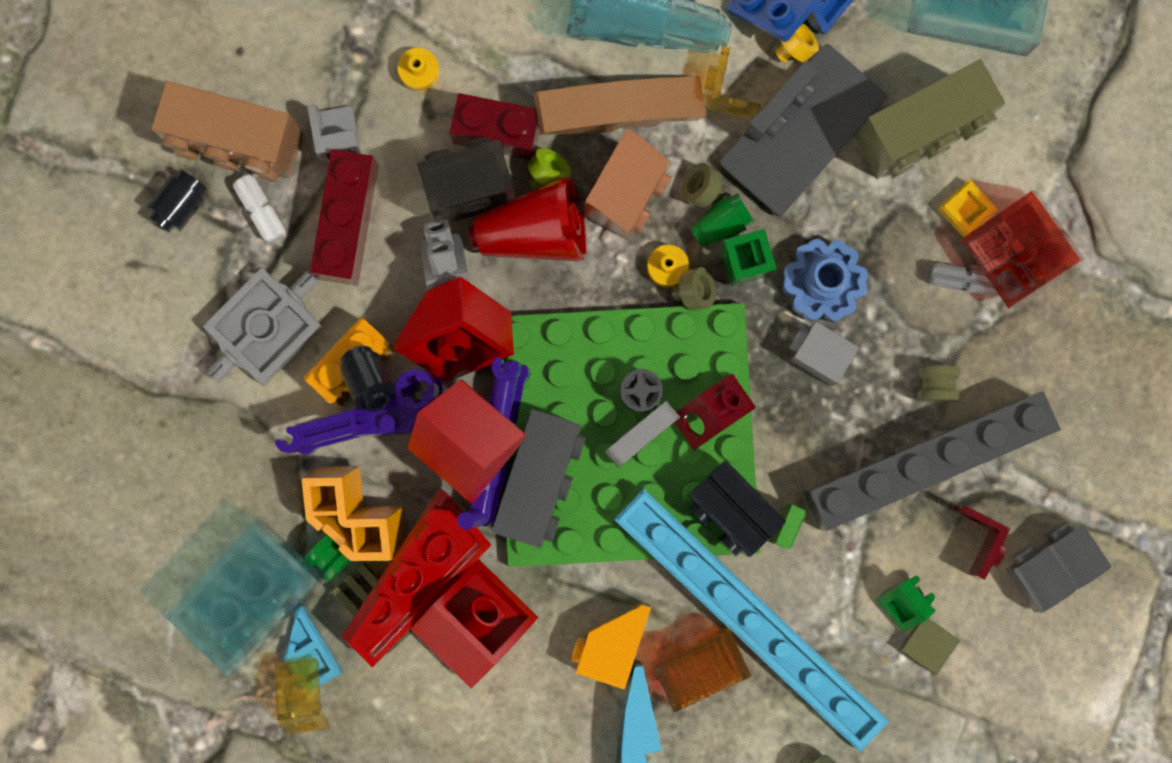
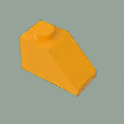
[570,603,651,690]

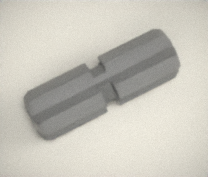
[929,262,1002,297]

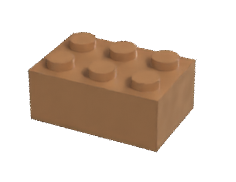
[152,80,304,182]

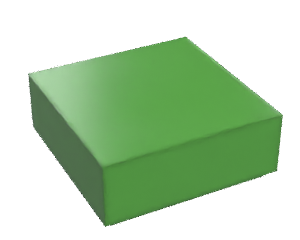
[769,504,806,550]

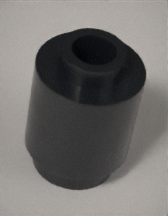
[146,169,207,233]
[340,346,396,412]

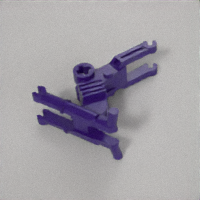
[275,357,530,530]

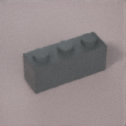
[492,409,586,548]

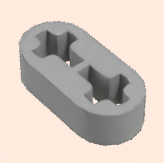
[605,401,680,468]

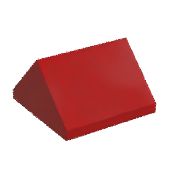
[407,380,527,504]

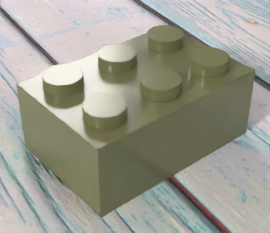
[855,59,1005,179]

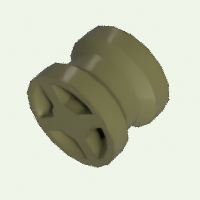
[917,365,960,402]

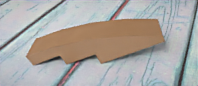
[534,76,707,135]

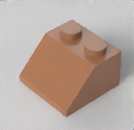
[585,128,672,240]

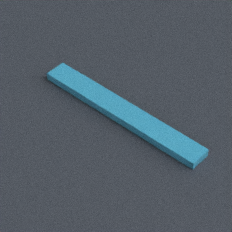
[614,488,889,752]

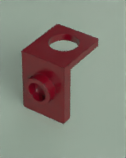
[674,374,756,450]
[953,505,1011,580]

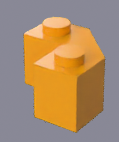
[301,466,407,561]

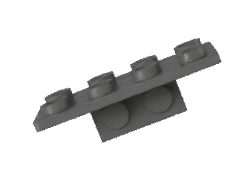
[719,44,887,217]

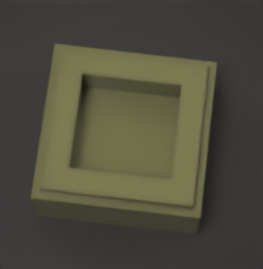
[899,619,960,675]

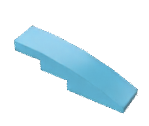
[620,662,662,763]

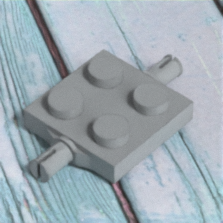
[202,267,323,386]

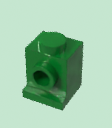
[720,229,777,287]

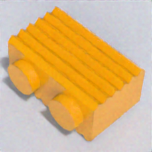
[303,317,395,407]

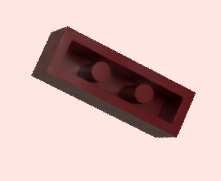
[310,149,379,286]

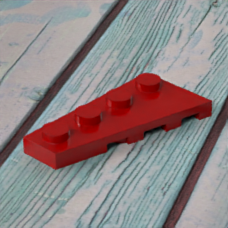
[341,488,491,668]

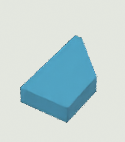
[284,605,344,695]

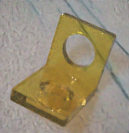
[704,46,761,119]
[275,658,330,735]

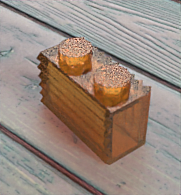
[651,624,751,712]

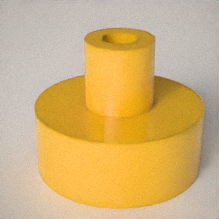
[775,23,819,62]
[397,48,440,92]
[647,245,689,288]

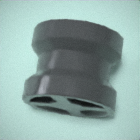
[620,369,663,413]

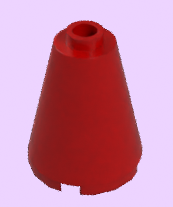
[469,177,587,262]

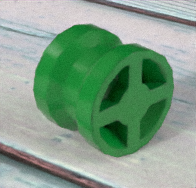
[304,534,351,584]

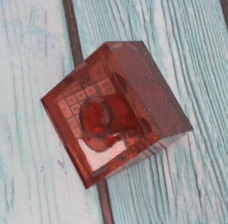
[961,191,1085,308]

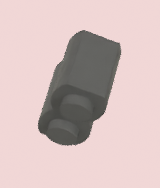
[1006,522,1112,613]

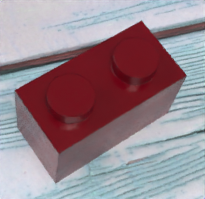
[449,93,540,160]

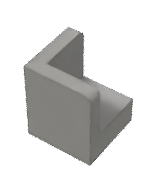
[307,104,362,162]

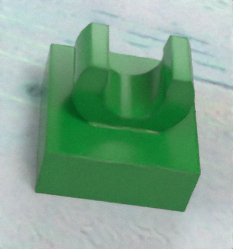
[876,576,936,632]

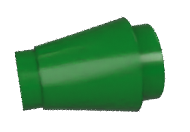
[690,193,754,247]

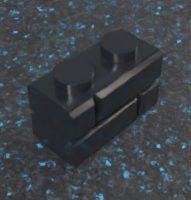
[687,460,786,558]

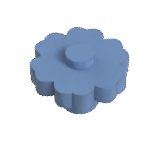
[782,239,868,323]

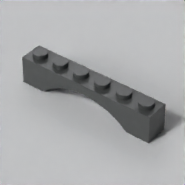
[803,391,1061,531]

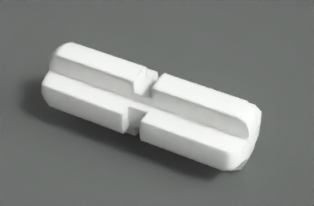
[233,174,285,243]

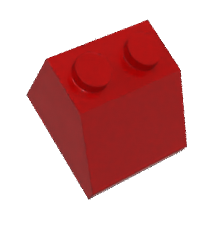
[394,276,514,382]
[411,559,539,689]

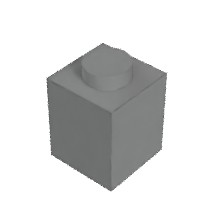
[789,322,859,387]

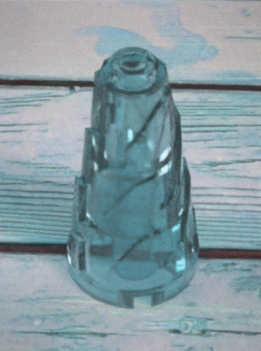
[567,0,732,54]

